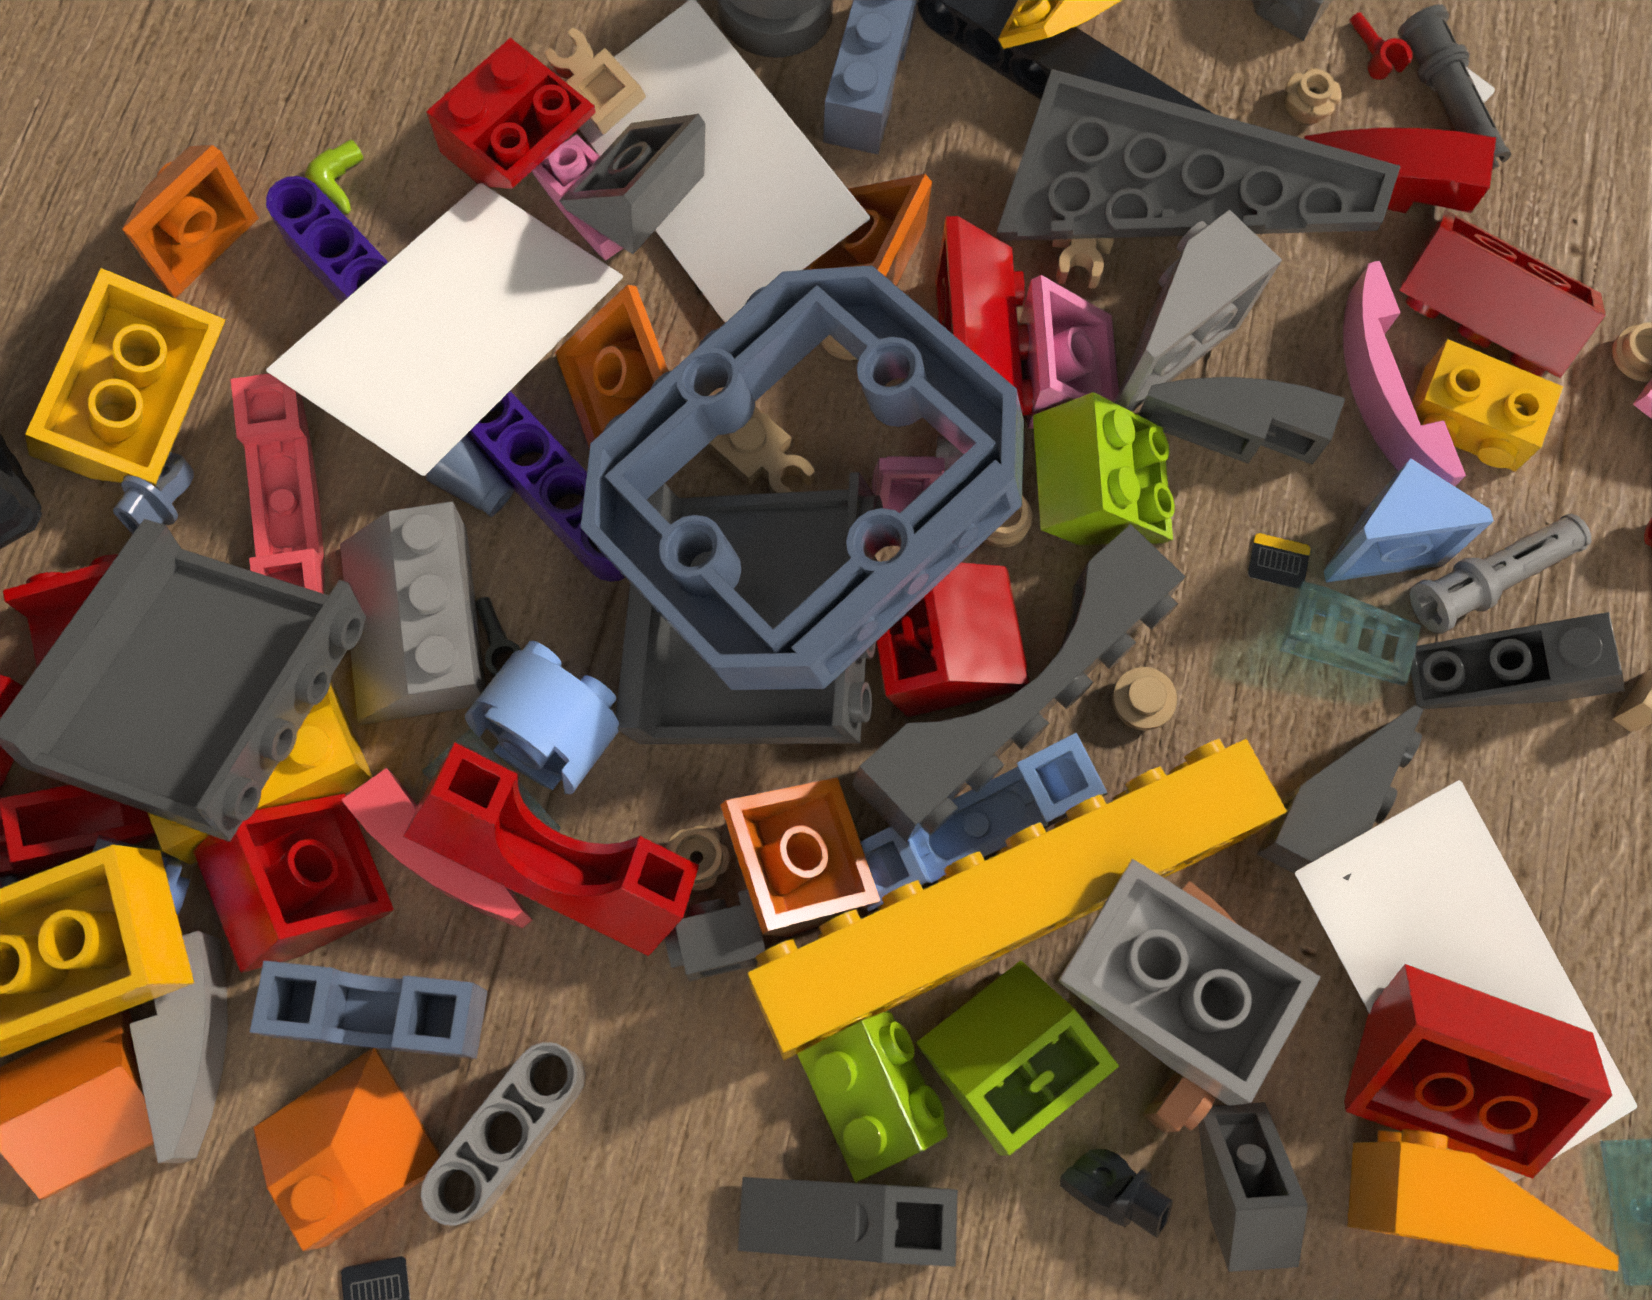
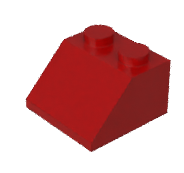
[193,793,394,973]

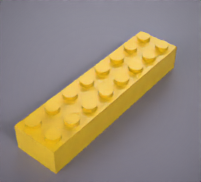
[748,738,1287,1061]

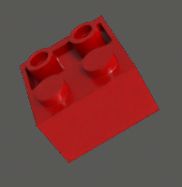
[426,37,596,189]
[877,563,1030,717]

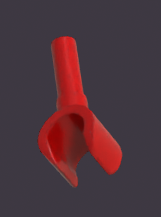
[1350,12,1413,80]

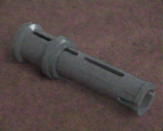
[1398,5,1511,170]

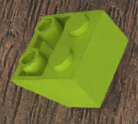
[1033,392,1175,545]
[915,960,1119,1156]

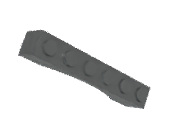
[852,524,1186,842]

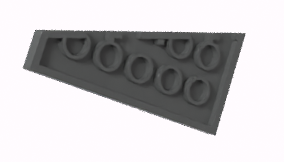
[996,69,1401,241]

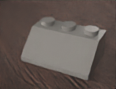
[340,501,486,725]

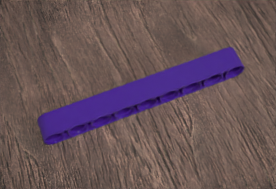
[266,176,625,582]

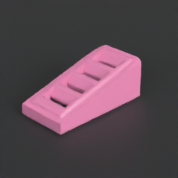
[872,456,945,513]

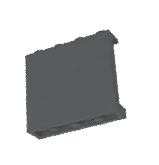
[616,472,883,744]
[0,519,367,842]

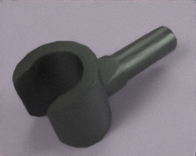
[475,597,521,677]

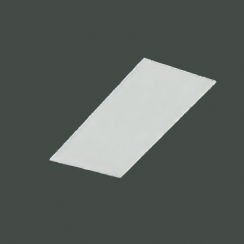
[579,0,870,323]
[266,183,623,476]
[1295,781,1637,1183]

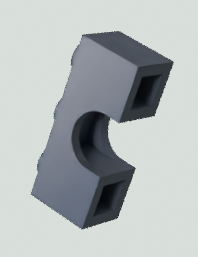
[823,0,918,155]
[250,961,488,1059]

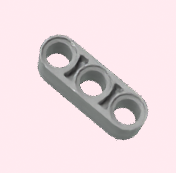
[421,1042,586,1225]

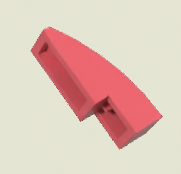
[341,768,533,928]

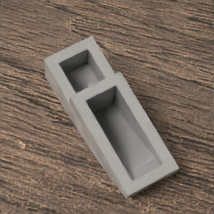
[130,931,228,1163]

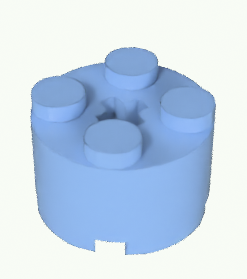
[465,641,619,795]

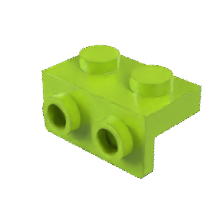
[797,1011,948,1183]

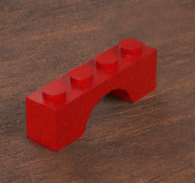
[403,742,700,956]

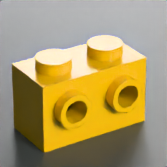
[1412,339,1563,472]

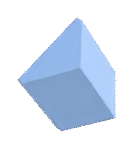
[1323,458,1493,582]

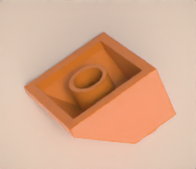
[122,145,259,299]
[253,1048,441,1251]

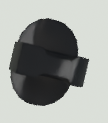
[1060,1149,1173,1237]

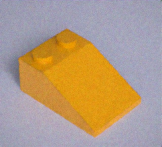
[1347,1129,1618,1272]

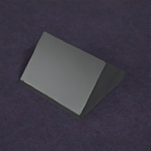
[559,114,706,254]

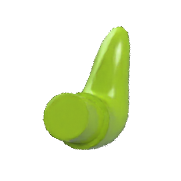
[305,139,364,215]

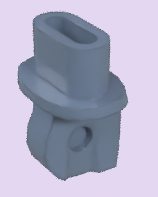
[113,452,194,534]

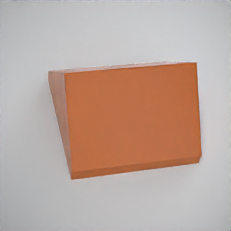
[803,174,932,286]
[555,285,668,449]
[720,777,881,937]
[0,1009,154,1199]

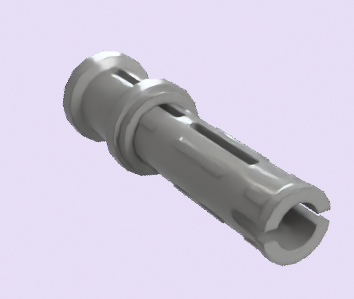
[1410,514,1591,634]

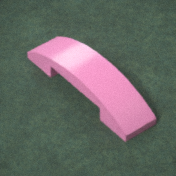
[1343,261,1466,486]

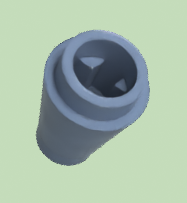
[426,434,514,517]

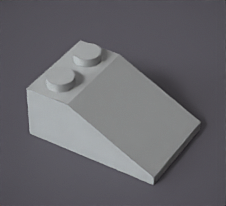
[1115,210,1282,411]
[1058,859,1321,1106]

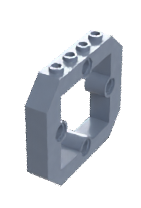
[581,265,1024,690]

